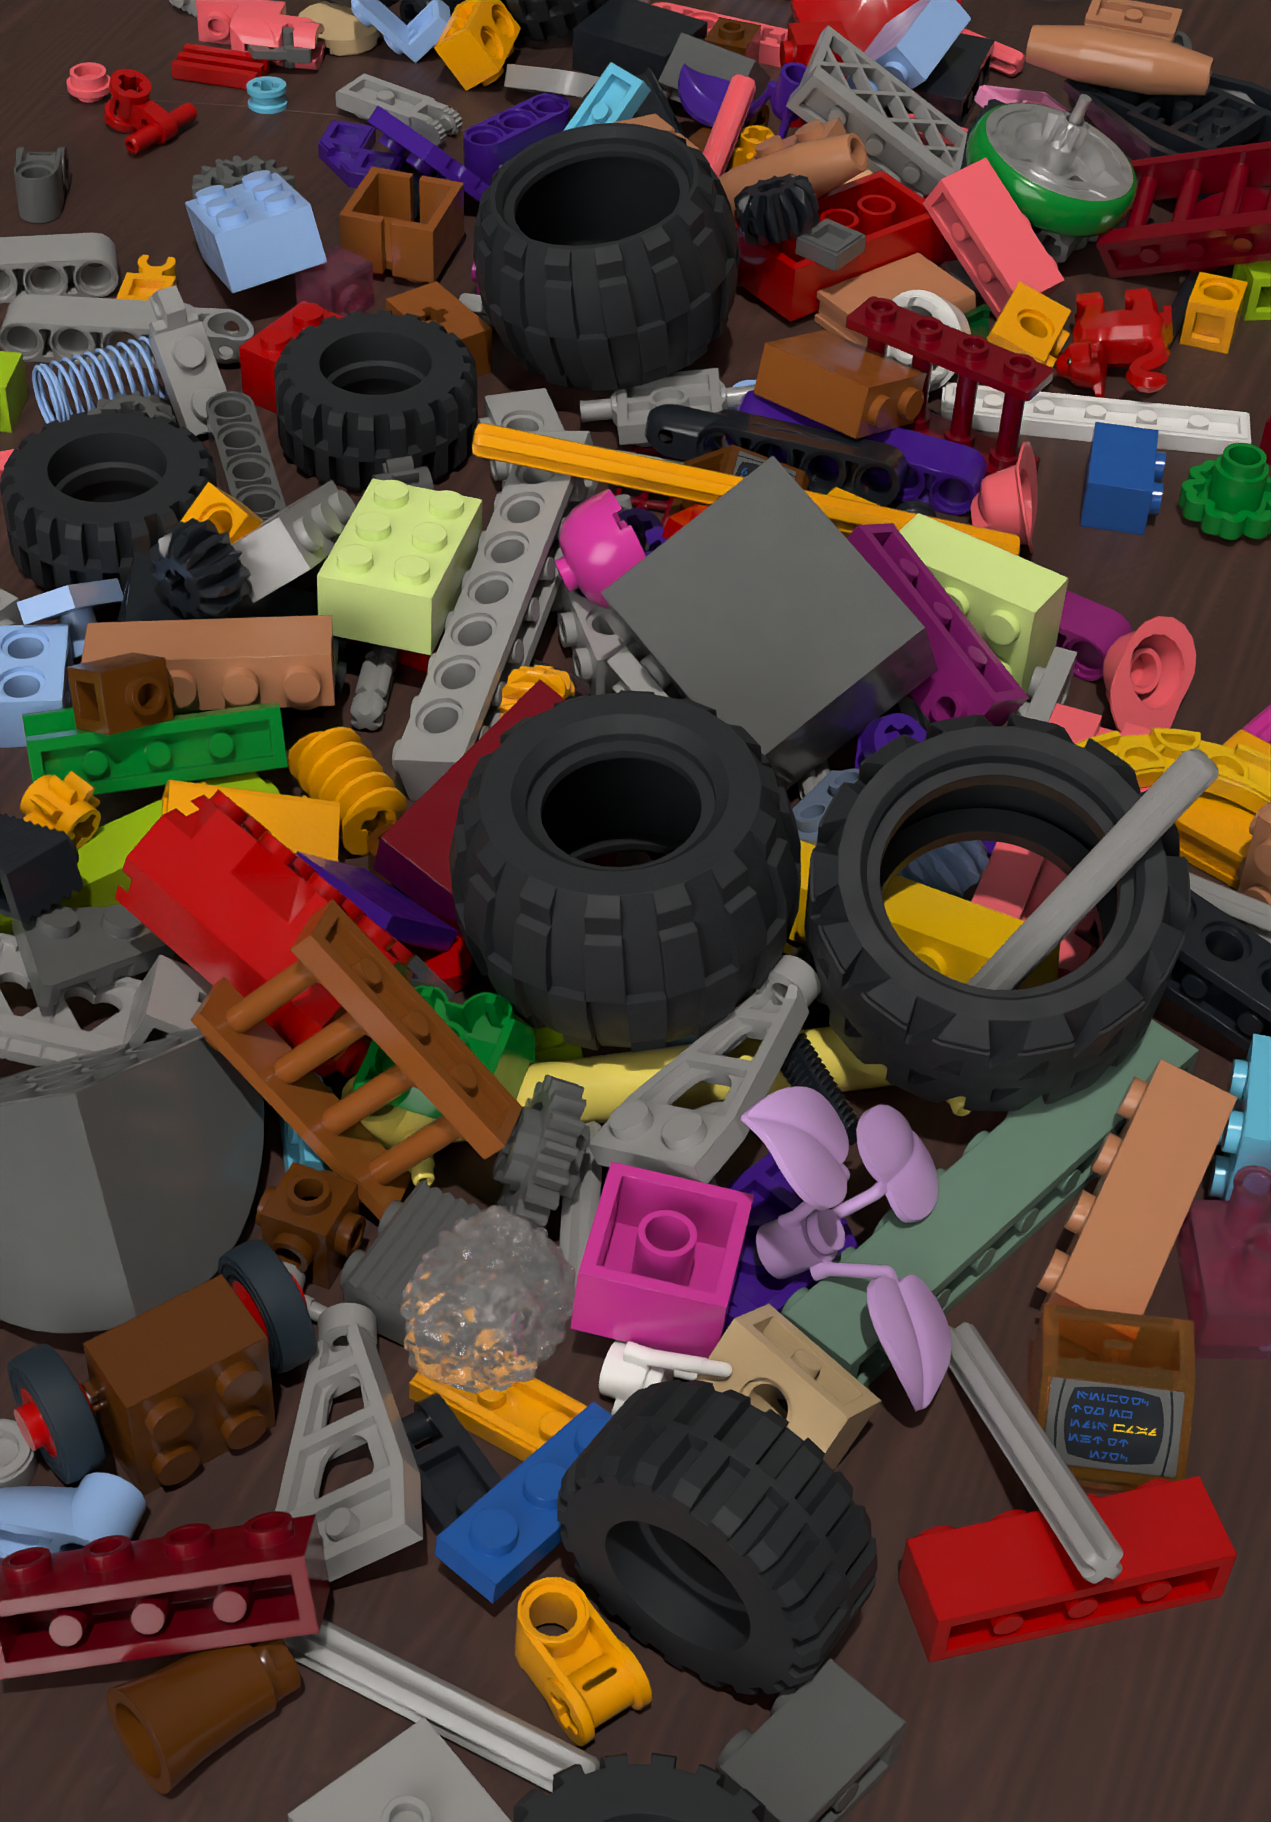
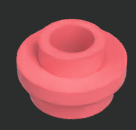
[66,62,110,103]

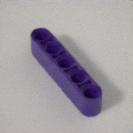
[726,390,987,515]

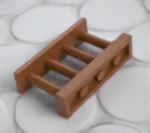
[190,900,523,1220]

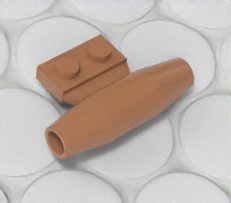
[1025,0,1214,95]
[718,117,868,224]

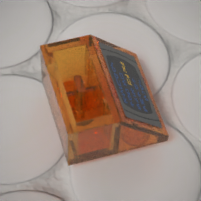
[1030,1304,1196,1492]

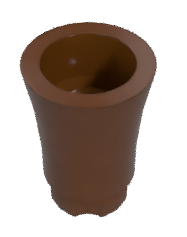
[107,1638,301,1794]

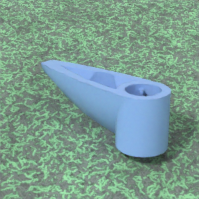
[0,1472,146,1559]

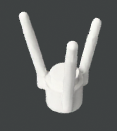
[599,1340,786,1416]

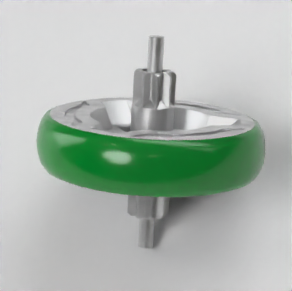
[966,94,1137,237]

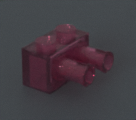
[1176,1165,1271,1360]

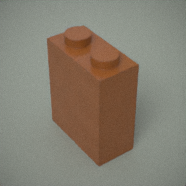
[753,330,926,439]

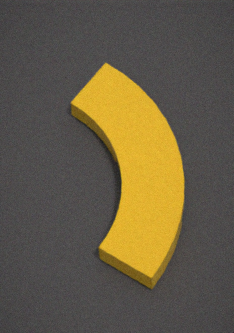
[1075,728,1271,813]

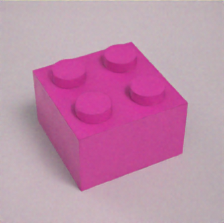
[570,1161,754,1359]

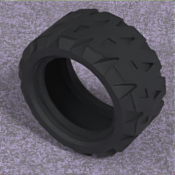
[805,715,1191,1111]

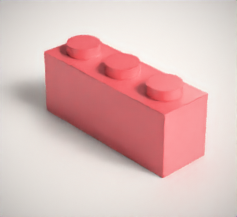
[923,158,1065,319]

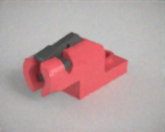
[196,0,325,70]

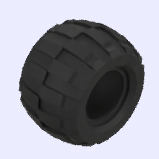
[473,123,740,391]
[449,690,801,1052]

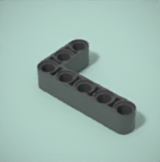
[206,391,358,589]

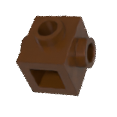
[256,1162,366,1290]

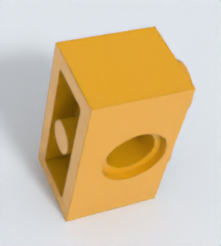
[987,281,1071,368]

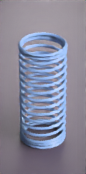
[32,334,169,423]

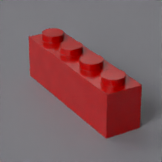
[898,1476,1237,1663]

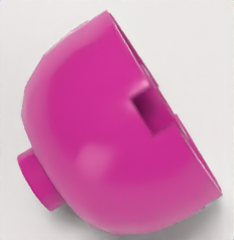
[554,489,646,609]

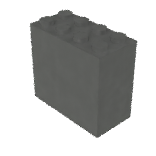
[601,456,938,791]

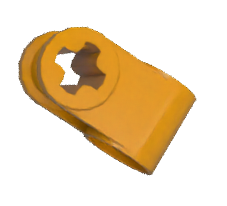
[515,1577,652,1746]

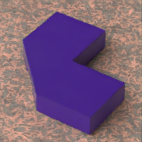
[318,120,407,188]

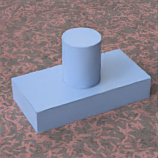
[17,578,123,659]

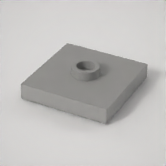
[288,1717,511,1822]

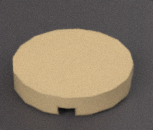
[298,1,383,56]

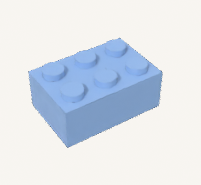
[185,170,327,293]

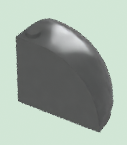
[0,1027,264,1333]

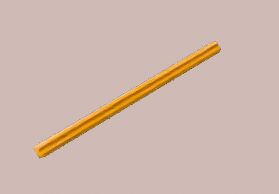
[472,422,1020,556]

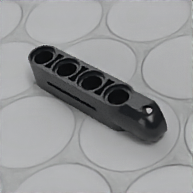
[645,404,908,506]

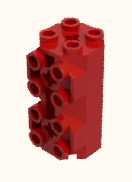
[115,789,415,1078]

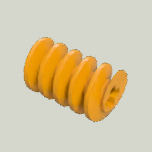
[287,727,407,856]

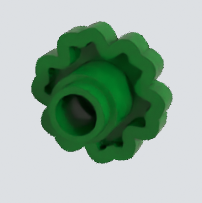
[1178,443,1271,540]

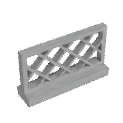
[786,25,967,197]

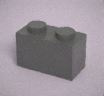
[716,1658,906,1822]

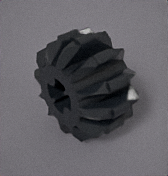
[734,173,820,247]
[149,518,251,620]

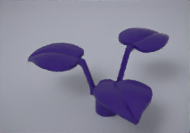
[678,62,807,139]

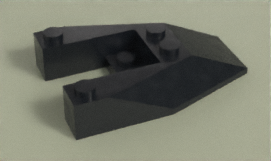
[1063,73,1271,202]

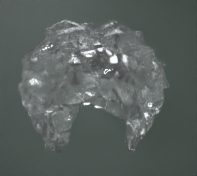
[400,1205,576,1394]

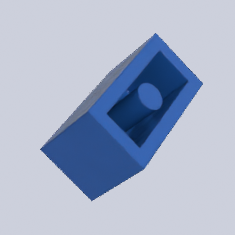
[1080,421,1166,535]

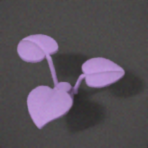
[740,1086,952,1412]

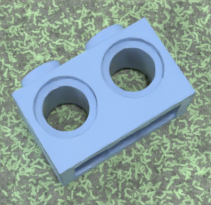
[0,624,74,748]

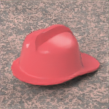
[970,442,1038,553]
[1102,616,1197,732]

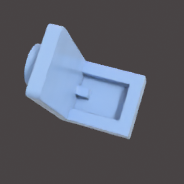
[351,0,451,63]

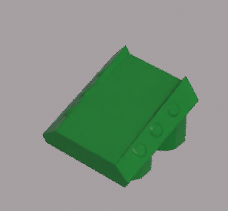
[353,985,536,1119]

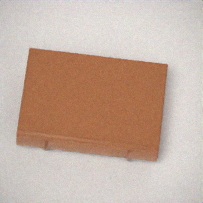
[814,253,976,348]

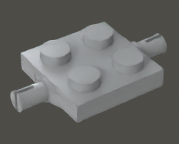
[580,368,755,447]

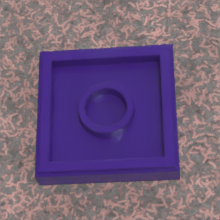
[296,851,459,952]

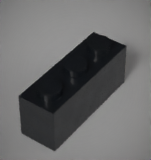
[904,33,995,127]

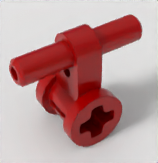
[103,69,197,154]

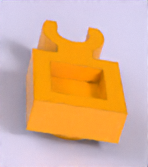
[116,255,177,301]

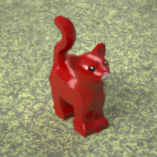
[1055,287,1173,398]

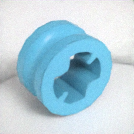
[246,76,288,114]

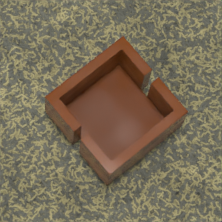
[339,166,464,283]

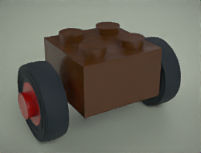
[7,1239,316,1496]

